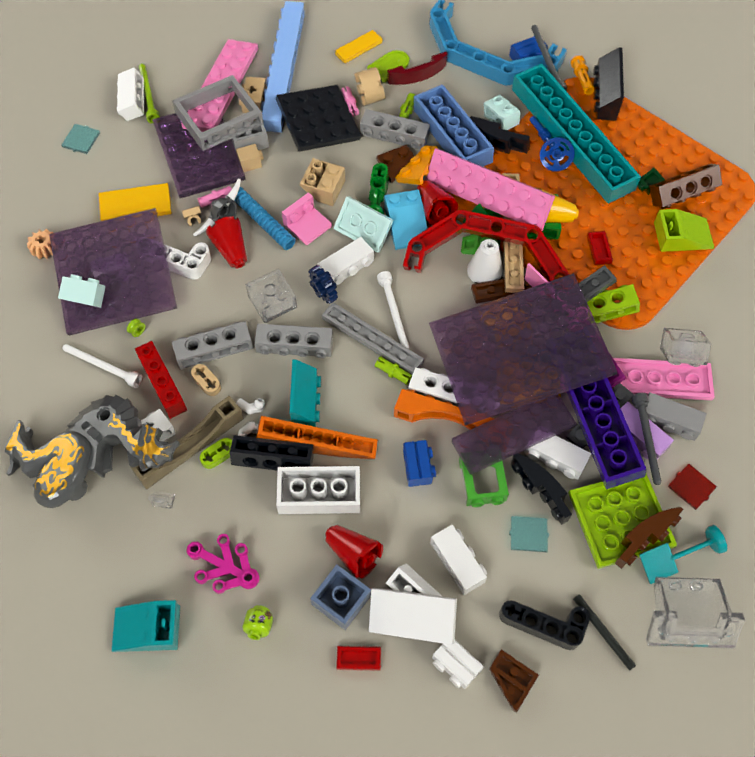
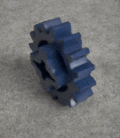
[308,265,338,304]

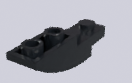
[470,116,530,154]
[511,453,572,525]

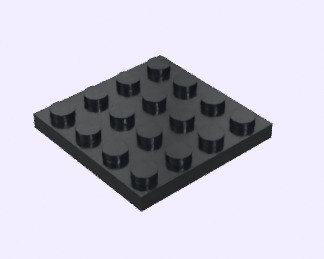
[276,85,361,152]

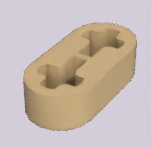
[191,364,221,396]

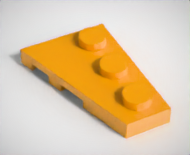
[395,145,438,185]

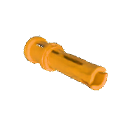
[570,55,594,95]

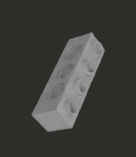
[360,109,430,149]
[172,321,253,370]
[255,324,333,358]

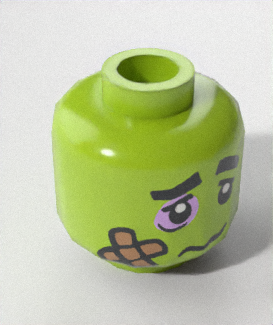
[242,605,273,640]

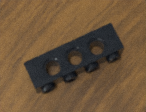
[230,435,313,471]

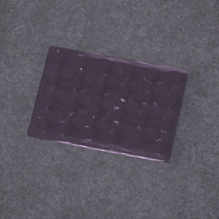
[152,111,246,199]

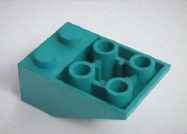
[111,600,180,652]

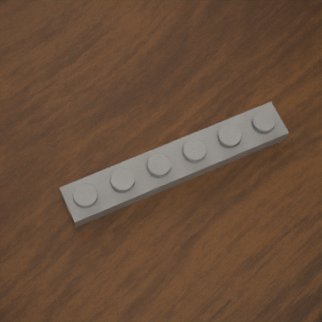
[322,302,424,375]

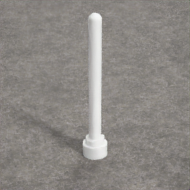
[377,271,409,349]
[62,344,143,388]

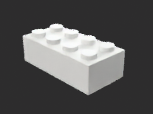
[276,466,360,514]

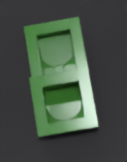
[461,235,501,255]

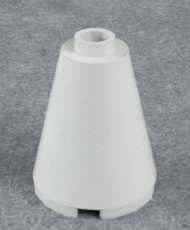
[467,239,503,283]

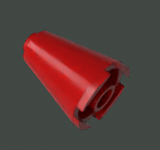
[417,180,458,226]
[206,216,247,269]
[325,525,384,579]

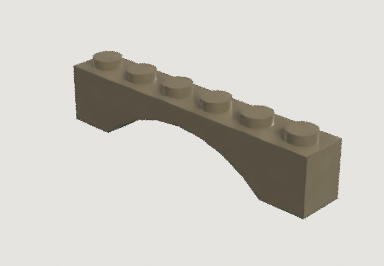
[130,396,244,490]

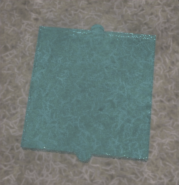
[62,124,100,154]
[509,516,549,552]

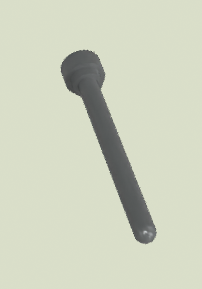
[531,25,567,90]
[631,393,662,485]

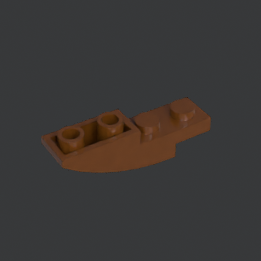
[615,507,683,569]

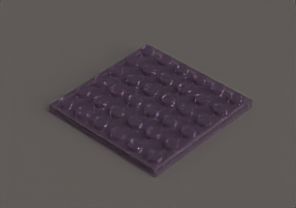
[49,208,177,336]

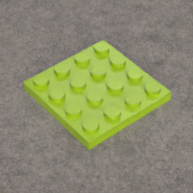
[568,474,677,569]

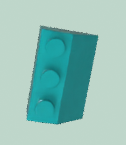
[290,359,321,427]

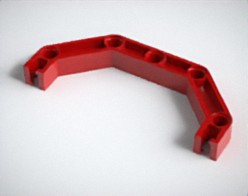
[403,210,570,302]

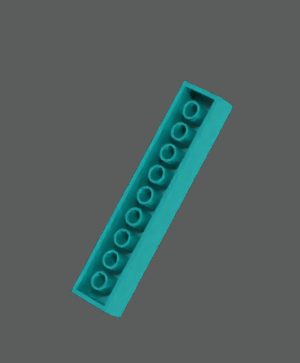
[512,63,641,204]

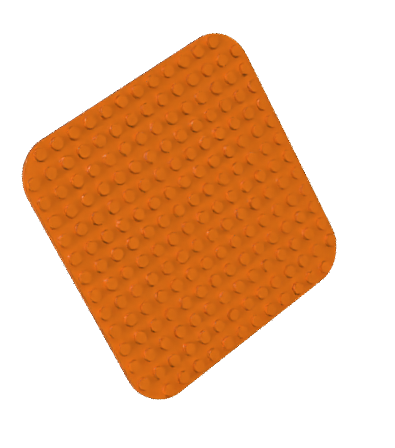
[448,77,755,330]

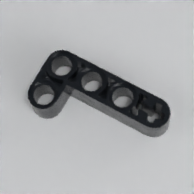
[499,600,590,651]

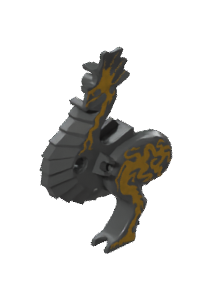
[5,395,180,509]

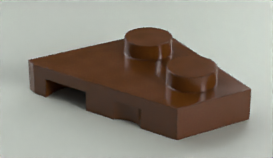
[377,144,414,183]
[489,649,539,713]

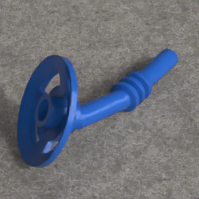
[530,116,575,171]

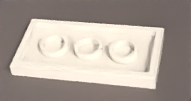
[369,588,457,645]

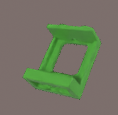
[459,449,509,507]

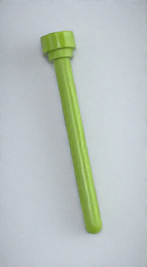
[139,64,160,124]

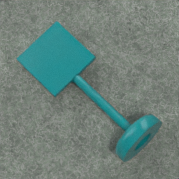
[639,525,727,584]

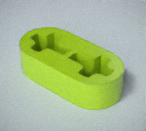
[200,438,232,469]

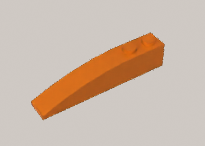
[256,416,378,459]

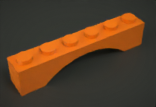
[394,389,514,453]

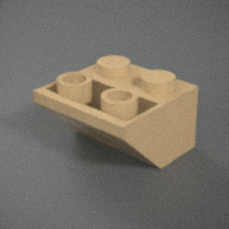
[300,158,345,206]

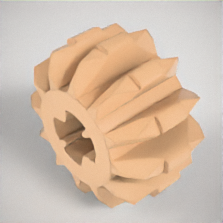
[27,229,59,259]

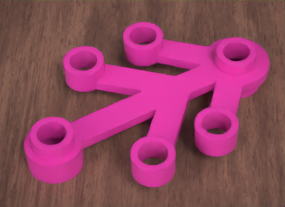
[186,534,260,594]

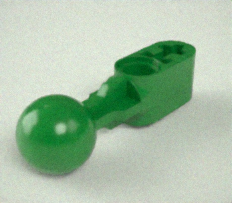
[367,163,389,214]

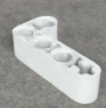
[136,237,211,280]

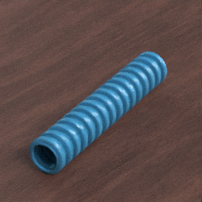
[234,187,296,250]

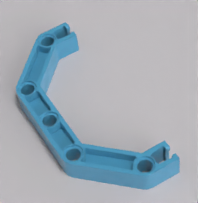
[429,0,567,86]

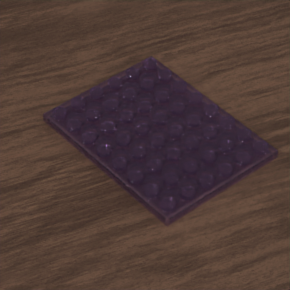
[429,273,617,425]

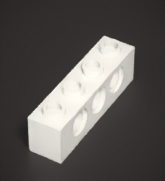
[408,367,490,414]

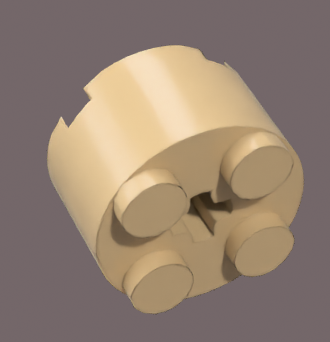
[354,67,385,106]

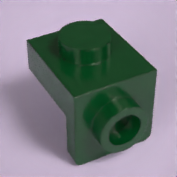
[637,168,665,195]

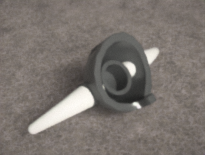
[193,179,241,236]

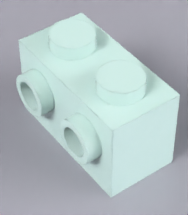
[484,95,520,130]
[58,274,106,308]

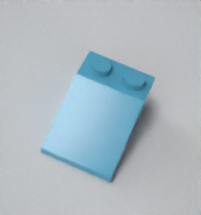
[384,189,427,250]

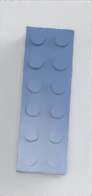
[414,84,494,167]

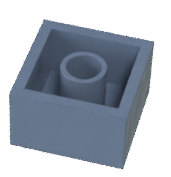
[310,565,371,630]

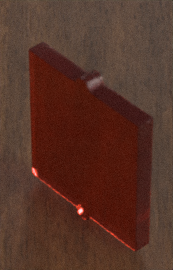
[668,464,717,510]

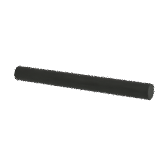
[573,594,636,671]

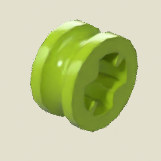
[127,318,146,337]

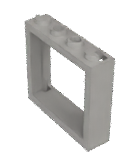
[172,75,263,151]

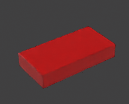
[587,231,613,265]
[336,646,381,671]

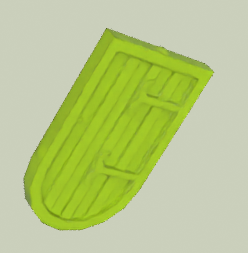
[367,50,410,83]

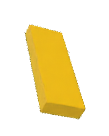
[335,30,382,64]

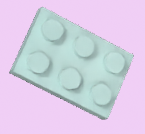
[333,196,394,253]

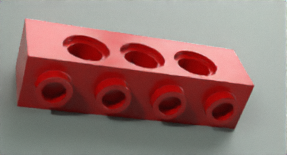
[135,341,187,419]

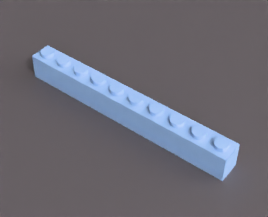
[261,1,305,133]

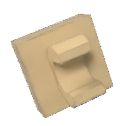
[182,206,201,227]

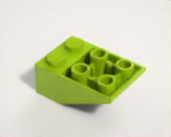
[654,209,714,252]

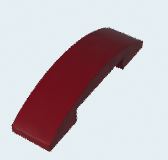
[387,51,447,85]

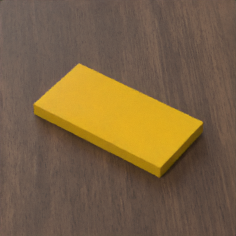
[99,183,172,224]

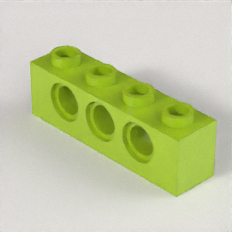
[563,284,640,332]

